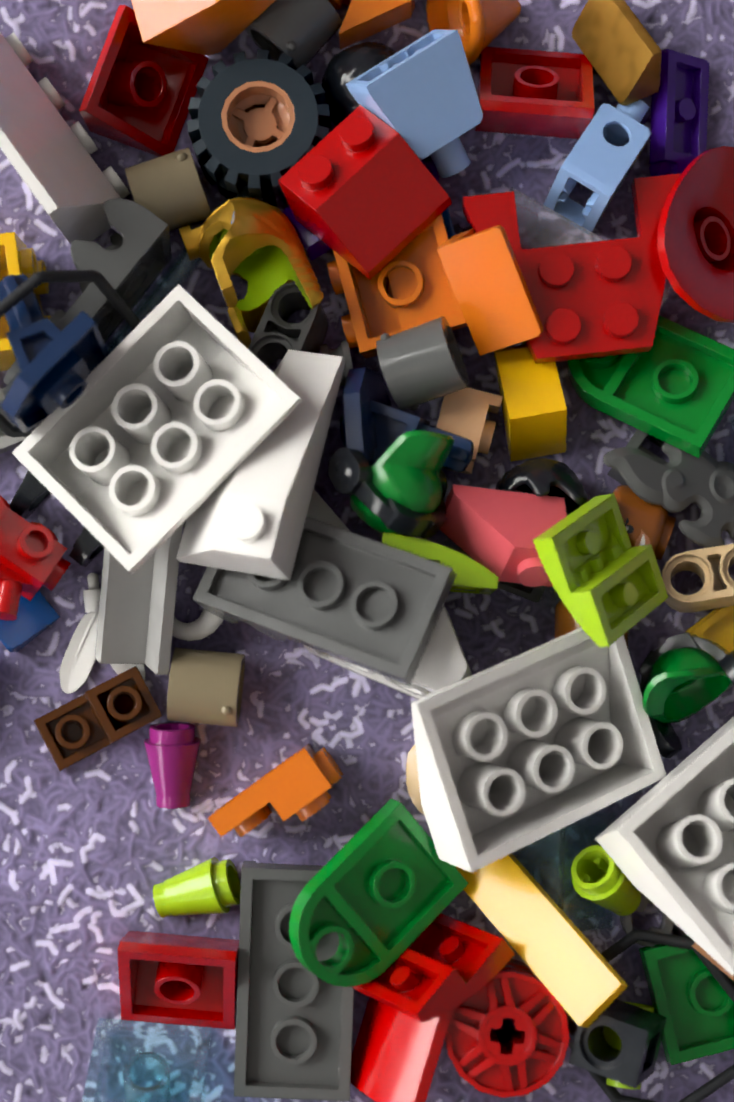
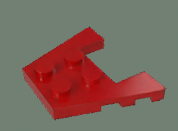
[462,173,681,364]

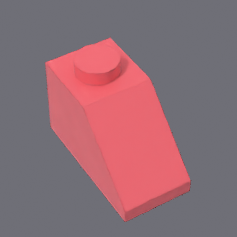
[440,484,567,587]

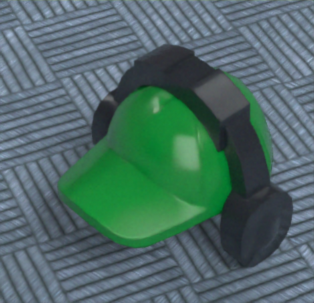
[328,430,455,539]
[639,633,734,758]

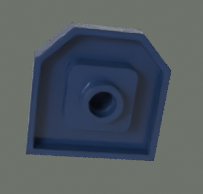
[0,274,109,433]
[340,367,474,473]

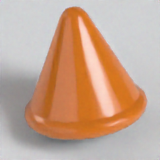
[426,0,521,66]

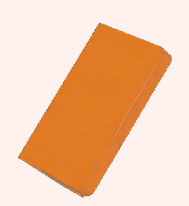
[437,225,543,356]

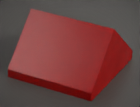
[79,5,209,157]
[475,47,595,139]
[118,931,239,1030]

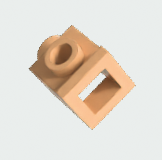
[436,387,503,474]

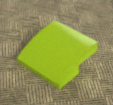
[533,493,669,647]
[382,532,498,595]

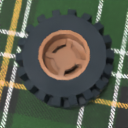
[187,49,332,207]

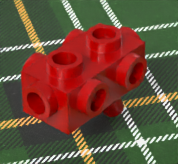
[0,495,71,621]

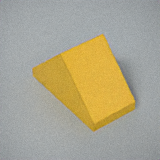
[494,345,567,462]

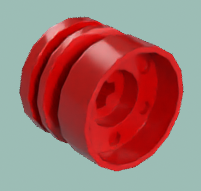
[445,959,570,1098]

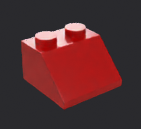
[278,104,452,280]

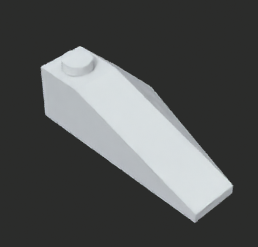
[176,349,346,581]

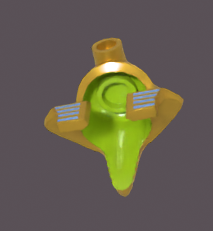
[179,197,324,349]

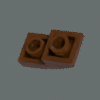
[34,666,162,771]

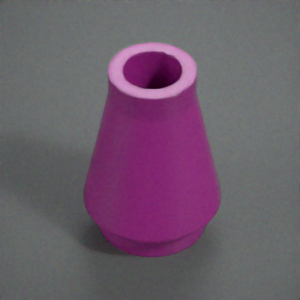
[144,722,201,809]

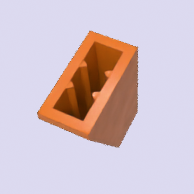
[131,0,276,56]

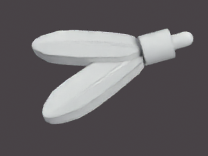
[59,572,145,694]

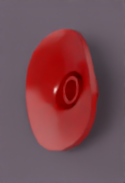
[657,146,734,323]

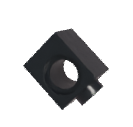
[568,999,667,1088]

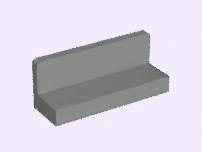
[95,523,183,675]

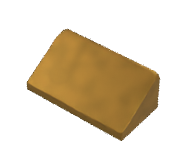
[572,0,662,106]

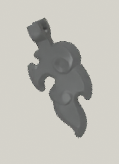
[603,442,734,548]

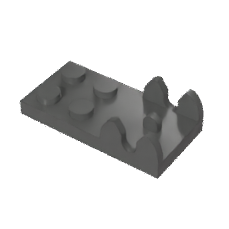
[2,198,172,397]
[193,516,457,685]
[234,861,354,1101]

